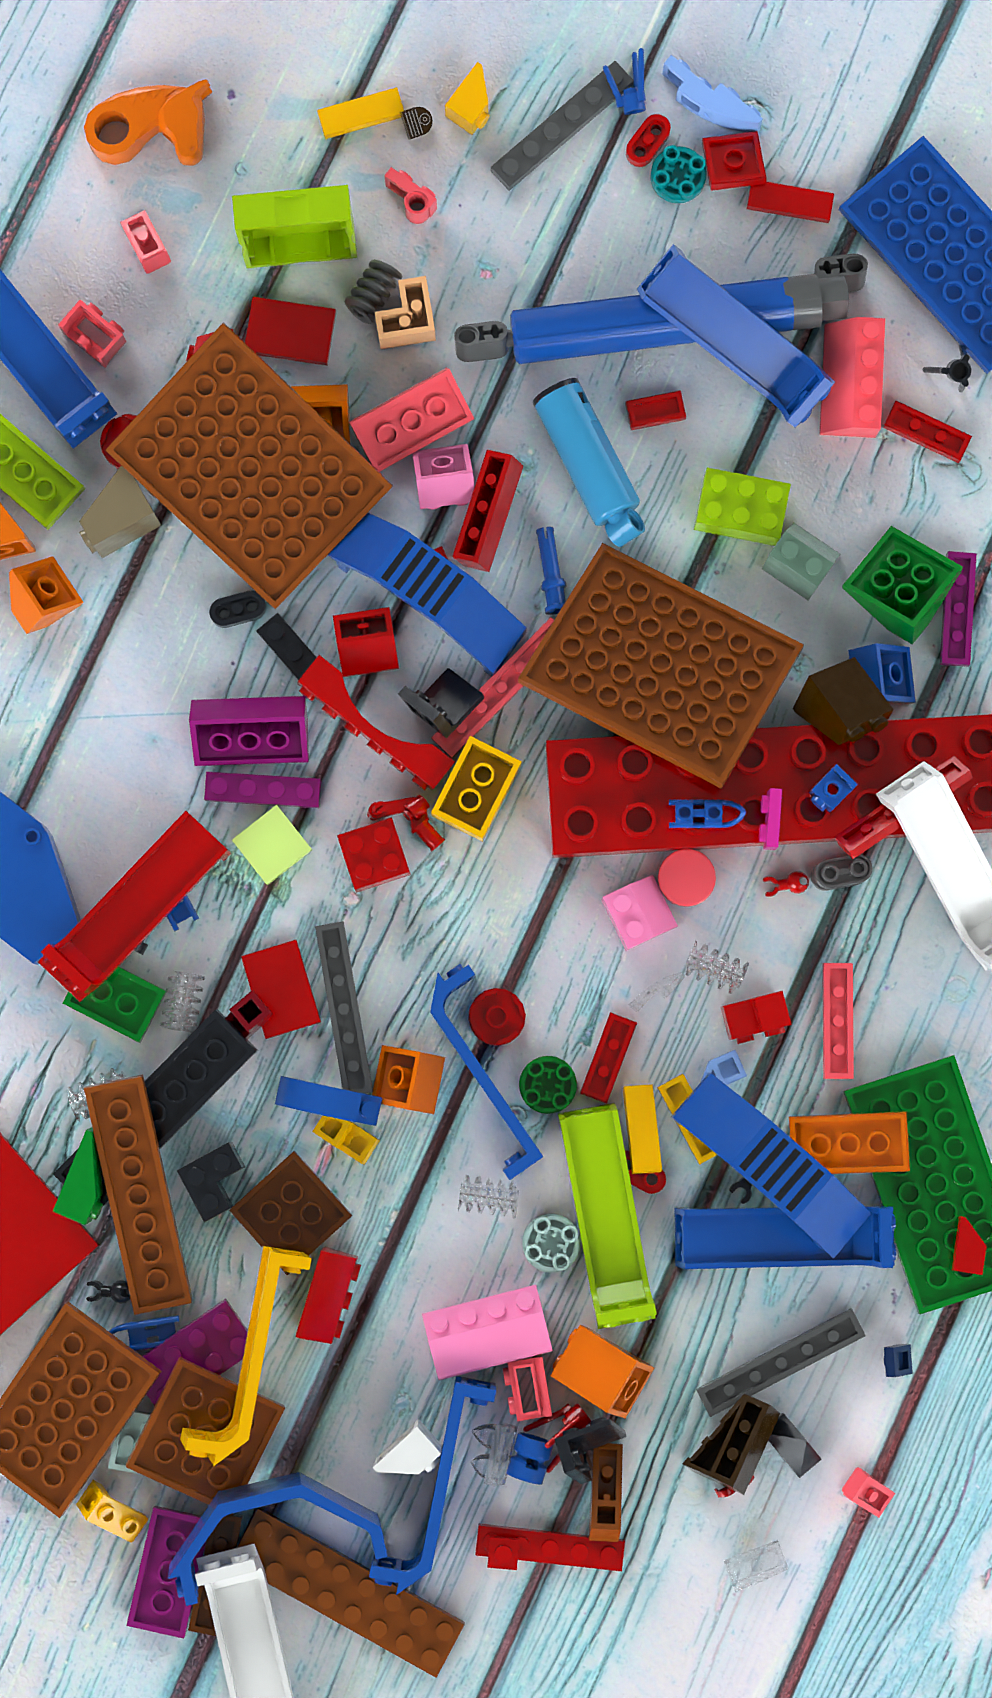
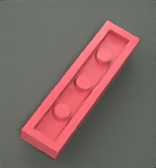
[822,963,854,1079]

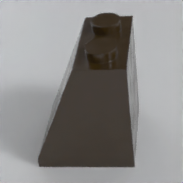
[792,657,894,745]

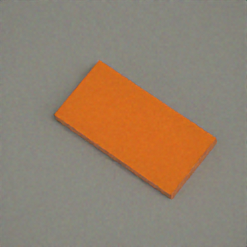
[789,1112,910,1174]

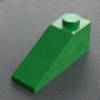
[53,1127,103,1225]

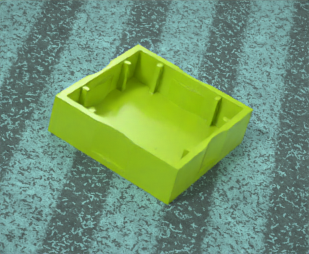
[232,185,357,268]

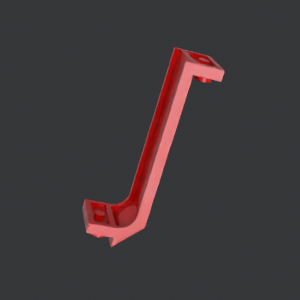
[38,811,231,1002]

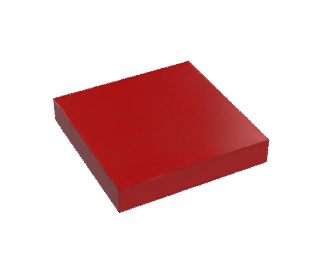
[702,131,767,191]

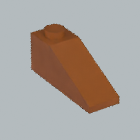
[589,1443,623,1542]

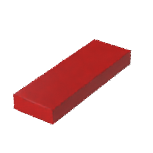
[746,182,834,223]
[882,401,972,463]
[579,1012,637,1104]

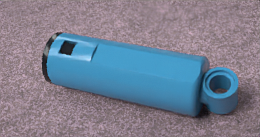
[533,378,645,547]

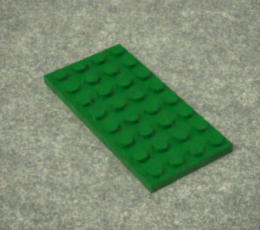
[843,1055,992,1315]

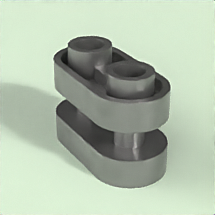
[811,854,873,891]

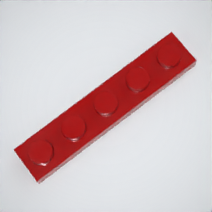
[835,756,973,859]
[475,1523,625,1572]

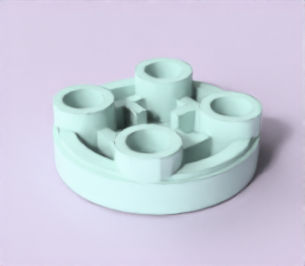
[522,1213,581,1273]

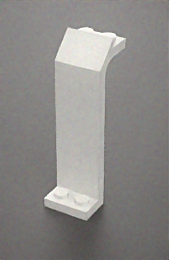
[876,761,992,971]
[195,1544,293,1698]

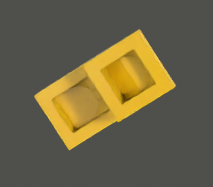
[312,1115,380,1165]

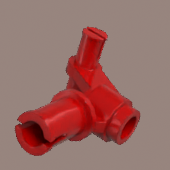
[367,795,445,852]

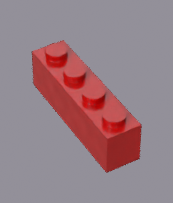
[452,450,523,572]

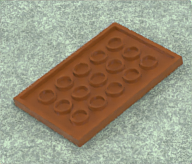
[0,1302,162,1518]

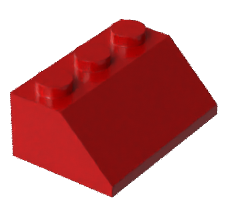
[295,1247,361,1344]

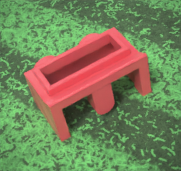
[58,300,126,368]
[503,1354,552,1421]

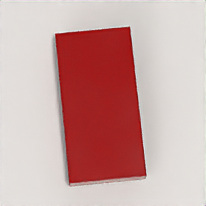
[625,390,686,431]

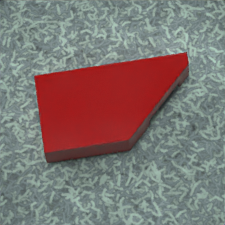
[952,1216,987,1275]

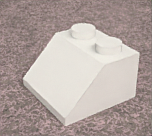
[373,1419,442,1474]

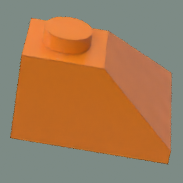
[9,556,84,634]

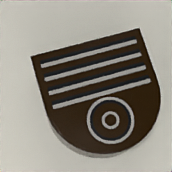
[400,107,433,140]

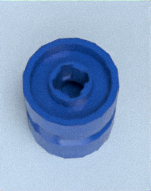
[506,1432,554,1485]

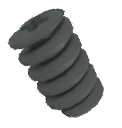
[344,259,403,324]

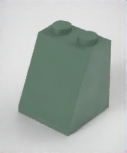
[762,523,840,601]

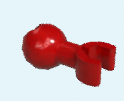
[763,871,809,897]

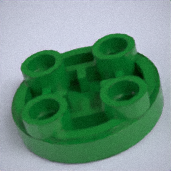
[519,1056,577,1114]

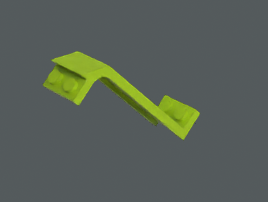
[558,1103,657,1329]

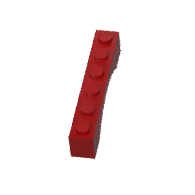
[298,655,455,791]

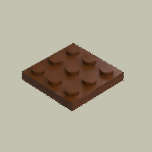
[229,1151,353,1275]

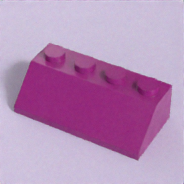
[189,696,309,766]

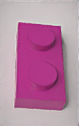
[759,788,782,850]

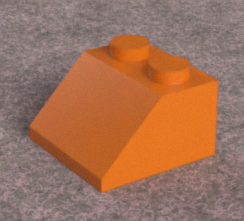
[291,384,351,444]
[372,1045,445,1114]

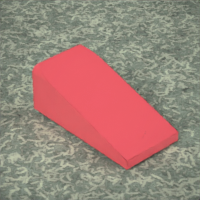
[120,210,171,274]

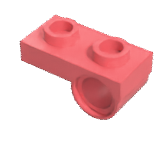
[385,167,437,224]

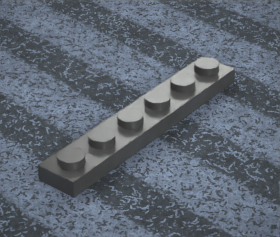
[491,61,634,191]
[315,921,373,1094]
[696,1308,866,1417]

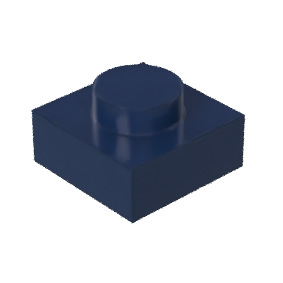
[884,1344,913,1377]

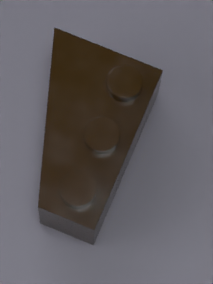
[682,1394,780,1495]

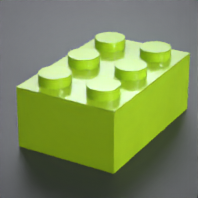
[694,467,791,546]

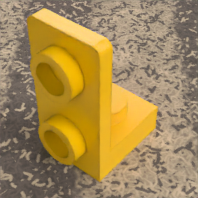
[76,1480,148,1542]

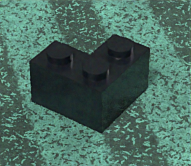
[177,1142,245,1222]

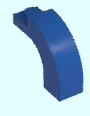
[275,1076,382,1126]

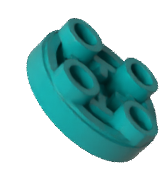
[650,145,707,203]

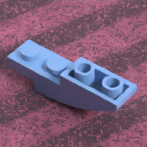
[662,55,763,132]

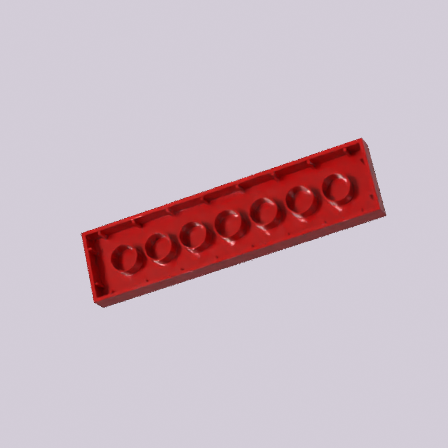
[545,714,992,858]

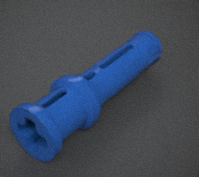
[536,527,567,615]

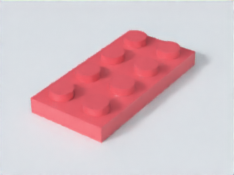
[349,368,474,472]

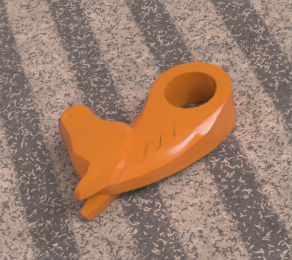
[84,79,212,166]

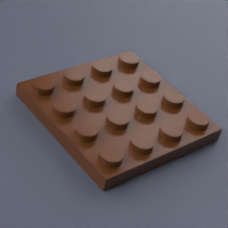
[125,1357,285,1515]

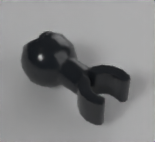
[86,1280,131,1304]

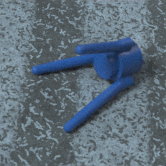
[603,48,646,115]

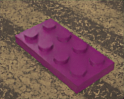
[142,1299,248,1406]
[126,1506,207,1639]

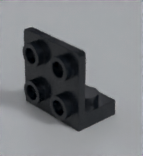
[398,668,485,738]
[555,1418,626,1484]

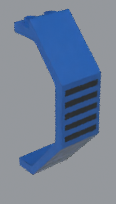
[328,513,527,677]
[671,1073,872,1258]

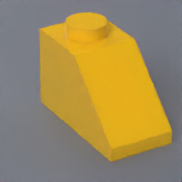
[445,62,490,135]

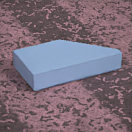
[701,1050,747,1085]

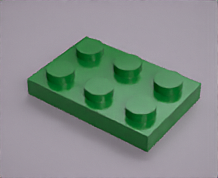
[62,967,167,1043]

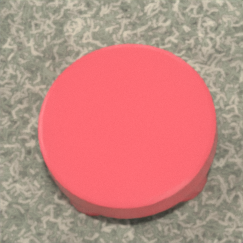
[658,849,716,907]

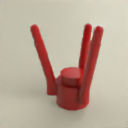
[523,1403,591,1473]

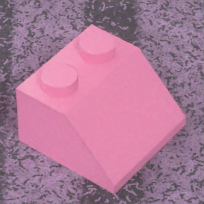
[412,444,475,510]
[601,875,678,951]

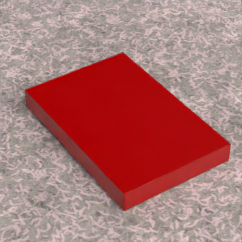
[245,297,336,366]
[241,940,321,1039]

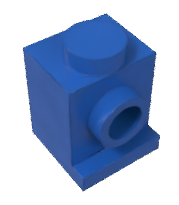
[809,764,858,813]

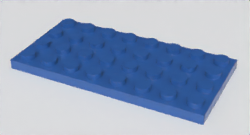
[838,136,992,374]

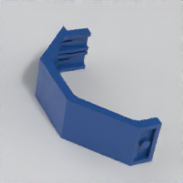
[168,1472,388,1606]

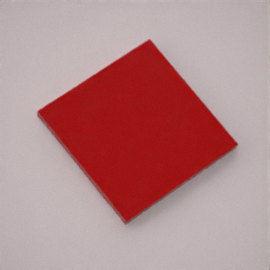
[0,1132,100,1336]

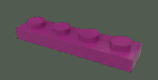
[940,551,977,667]
[204,772,321,808]

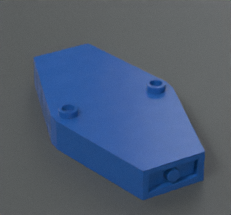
[0,791,81,965]

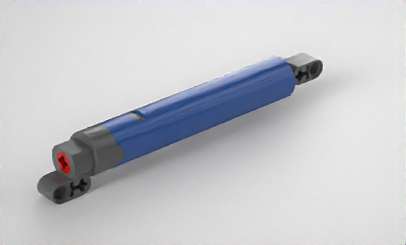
[454,254,868,364]

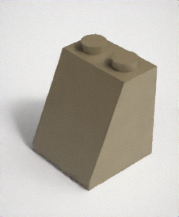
[79,466,161,558]

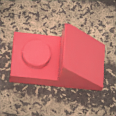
[842,1467,895,1518]

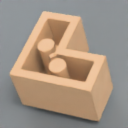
[375,276,436,349]

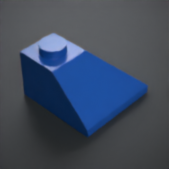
[848,643,916,704]

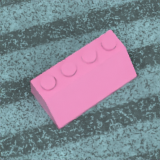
[422,1285,553,1380]

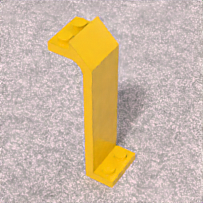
[180,1246,312,1466]

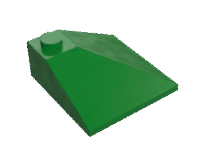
[842,526,963,645]

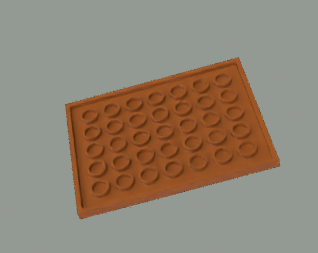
[106,322,393,609]
[518,543,804,789]

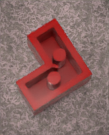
[721,991,792,1044]

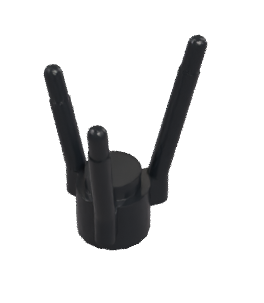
[922,345,971,392]

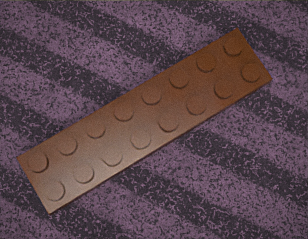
[84,1074,193,1315]
[237,1507,465,1678]

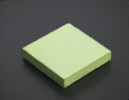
[232,805,312,885]

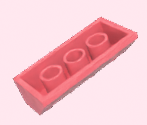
[820,317,885,438]

